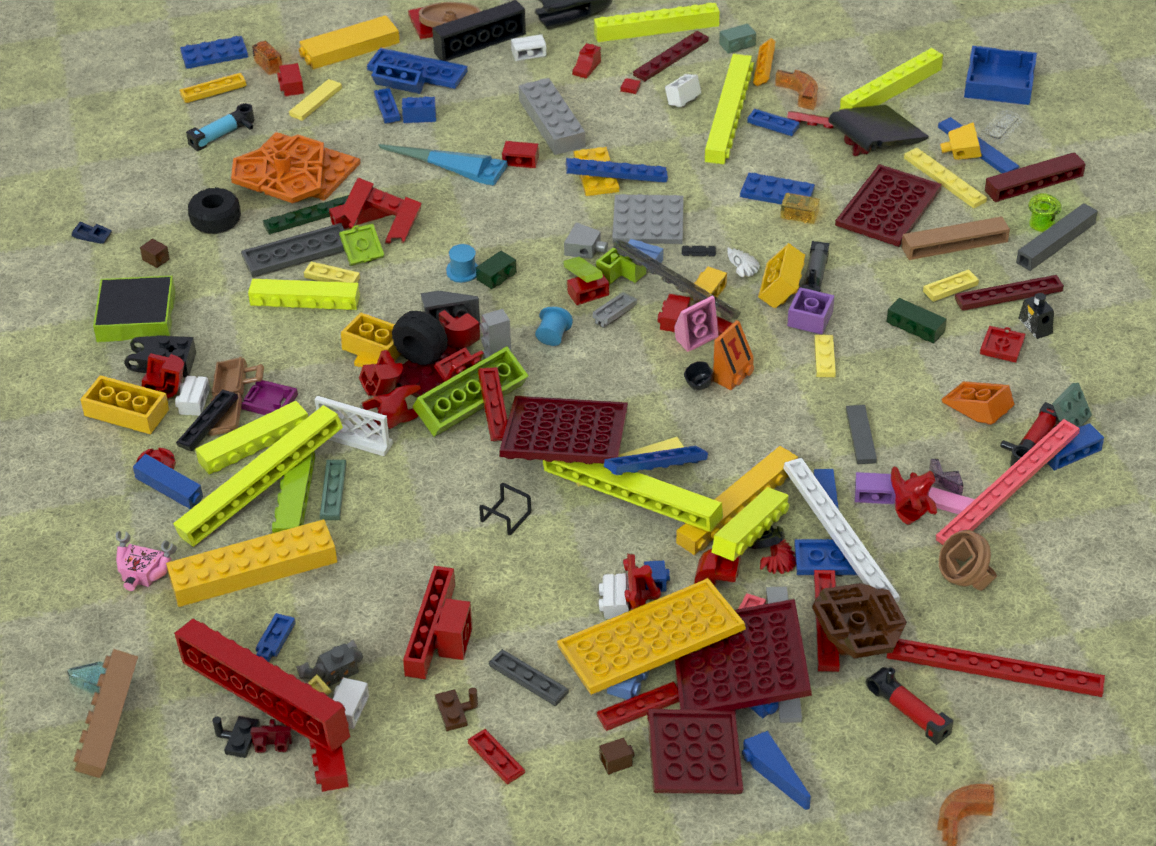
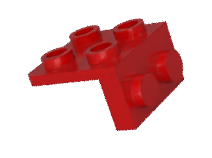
[434,347,484,382]

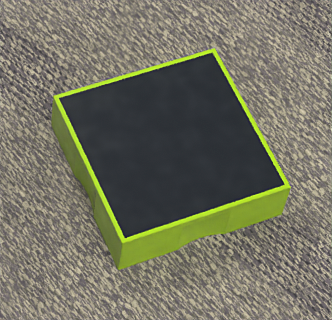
[93,275,175,342]

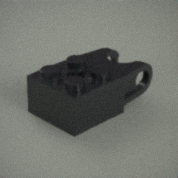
[124,336,196,377]

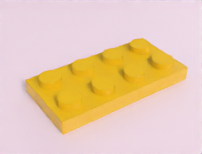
[574,147,619,196]

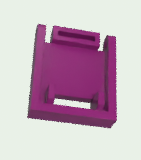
[241,380,298,415]

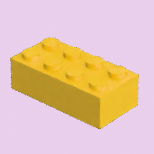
[80,375,169,435]

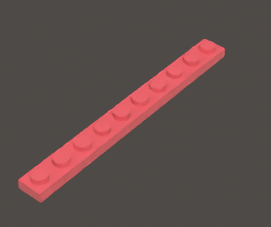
[936,419,1080,545]

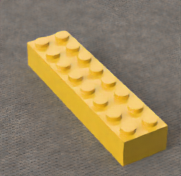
[166,519,337,607]

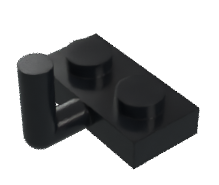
[212,716,260,758]

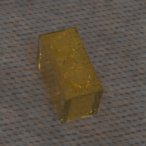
[780,193,820,224]

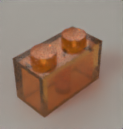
[252,40,282,75]

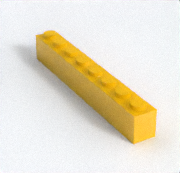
[676,446,798,555]

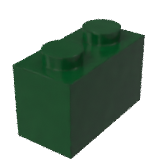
[476,251,517,289]

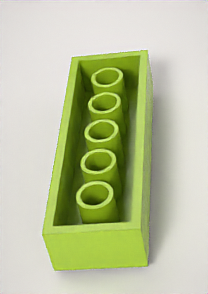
[412,346,529,437]

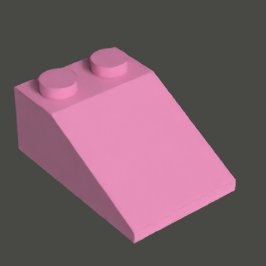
[674,295,718,352]

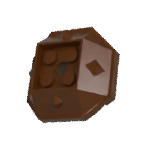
[812,583,907,659]

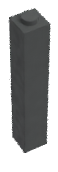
[1016,203,1098,271]

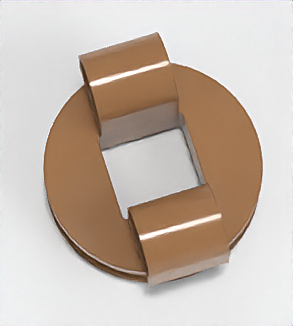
[939,530,997,591]

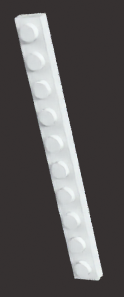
[783,458,900,603]

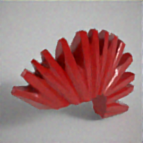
[760,539,796,574]

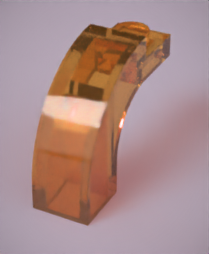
[775,69,818,110]
[937,784,994,846]

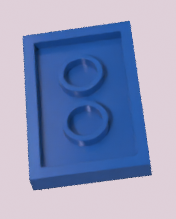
[794,539,857,575]

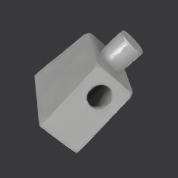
[564,223,608,259]

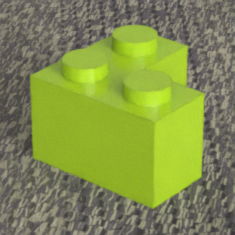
[596,243,646,284]

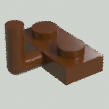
[435,687,478,731]

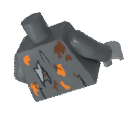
[296,640,363,687]

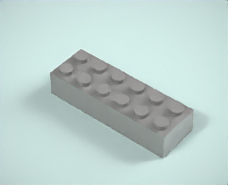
[519,78,586,155]

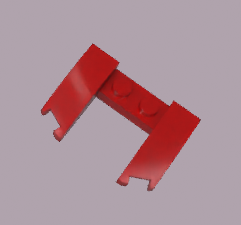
[340,177,422,244]

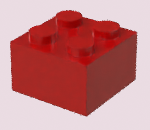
[434,598,473,660]

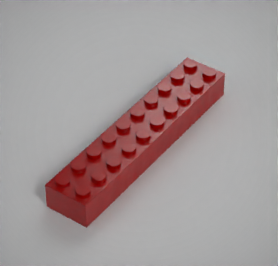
[174,618,351,753]

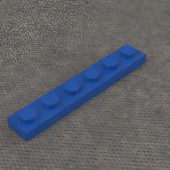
[565,158,668,182]
[604,445,708,475]

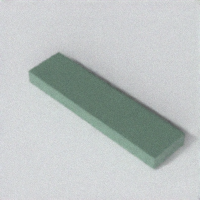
[320,460,346,520]

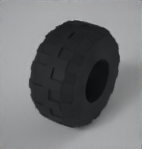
[188,187,241,234]
[392,311,448,365]

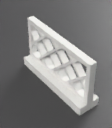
[315,396,393,456]

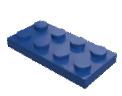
[180,36,248,69]
[740,172,815,209]

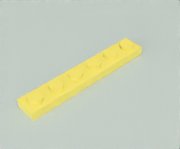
[904,148,987,208]

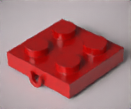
[980,325,1026,363]

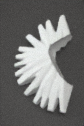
[727,248,760,277]

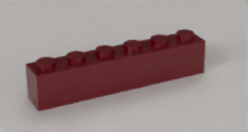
[985,152,1086,202]

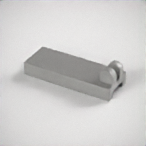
[593,292,637,328]

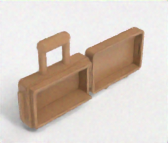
[209,357,264,436]

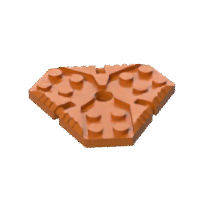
[231,134,325,203]

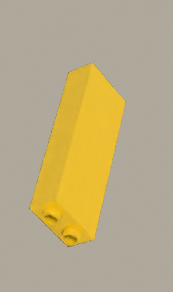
[298,15,400,69]

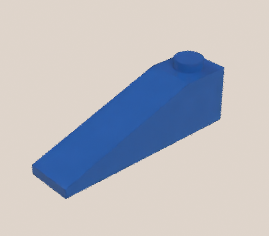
[742,731,811,810]

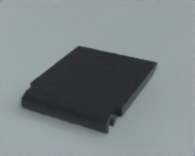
[828,105,929,152]

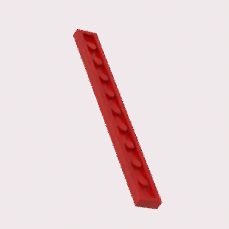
[886,638,1105,697]

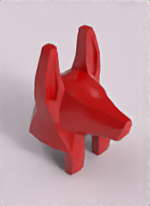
[362,384,421,429]
[891,466,937,525]

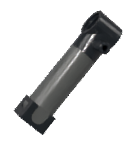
[802,241,830,292]

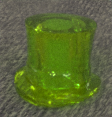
[1028,193,1062,232]

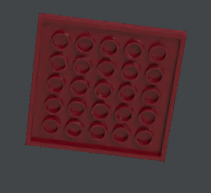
[499,396,628,464]
[675,599,812,711]

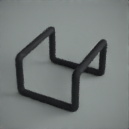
[479,483,531,535]

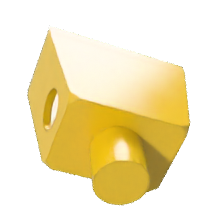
[940,122,982,159]

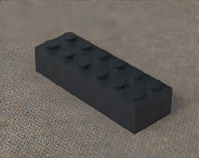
[432,0,526,61]

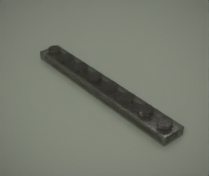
[613,240,741,320]

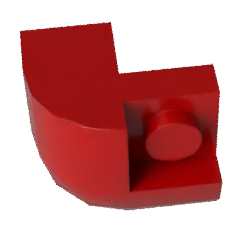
[439,310,480,349]
[359,350,403,396]
[141,353,184,398]
[694,548,741,586]

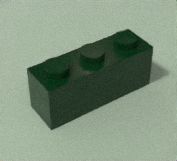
[886,298,947,344]

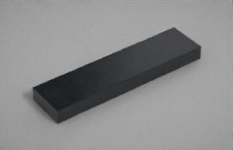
[176,389,238,451]

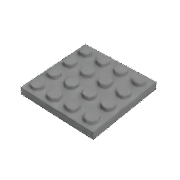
[612,194,683,244]

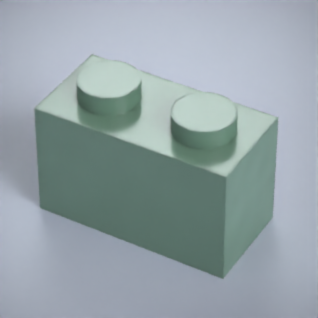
[719,23,756,53]

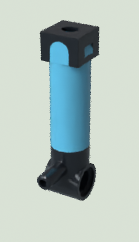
[186,103,255,152]

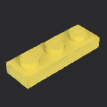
[304,261,360,283]
[923,270,979,302]
[814,335,836,377]

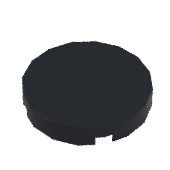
[748,526,785,549]

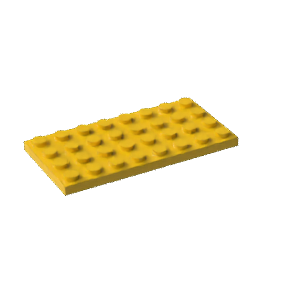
[557,578,746,695]

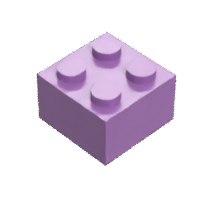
[787,287,835,335]

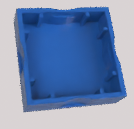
[964,45,1037,105]

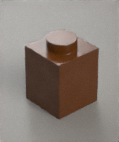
[140,238,170,268]
[599,737,635,775]

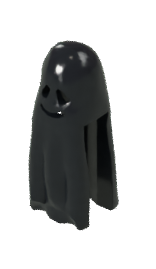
[535,0,613,29]

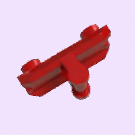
[623,553,662,610]

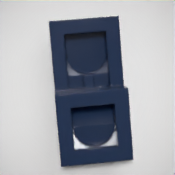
[71,221,112,244]

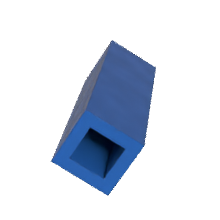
[133,454,203,509]

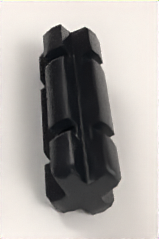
[682,245,716,256]

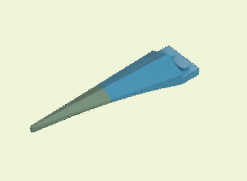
[379,144,508,185]

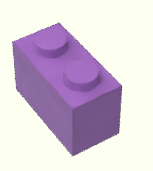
[855,472,896,504]

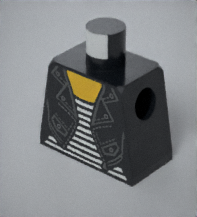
[1018,293,1054,339]

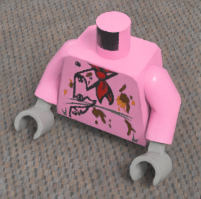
[116,531,177,591]

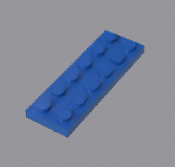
[367,48,468,89]

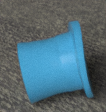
[446,244,478,283]
[535,307,573,346]

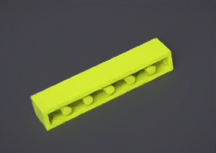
[248,279,360,310]
[196,401,308,475]
[711,487,789,561]

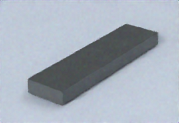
[846,405,877,464]
[489,649,569,706]

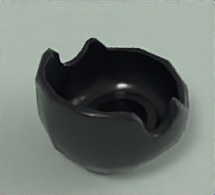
[684,361,714,390]

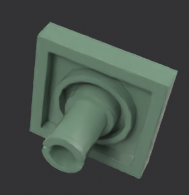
[1052,383,1092,427]

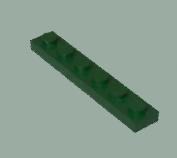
[263,195,349,235]

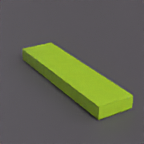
[563,256,603,282]

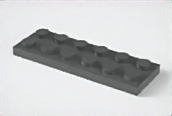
[241,223,345,277]

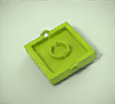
[339,223,384,266]

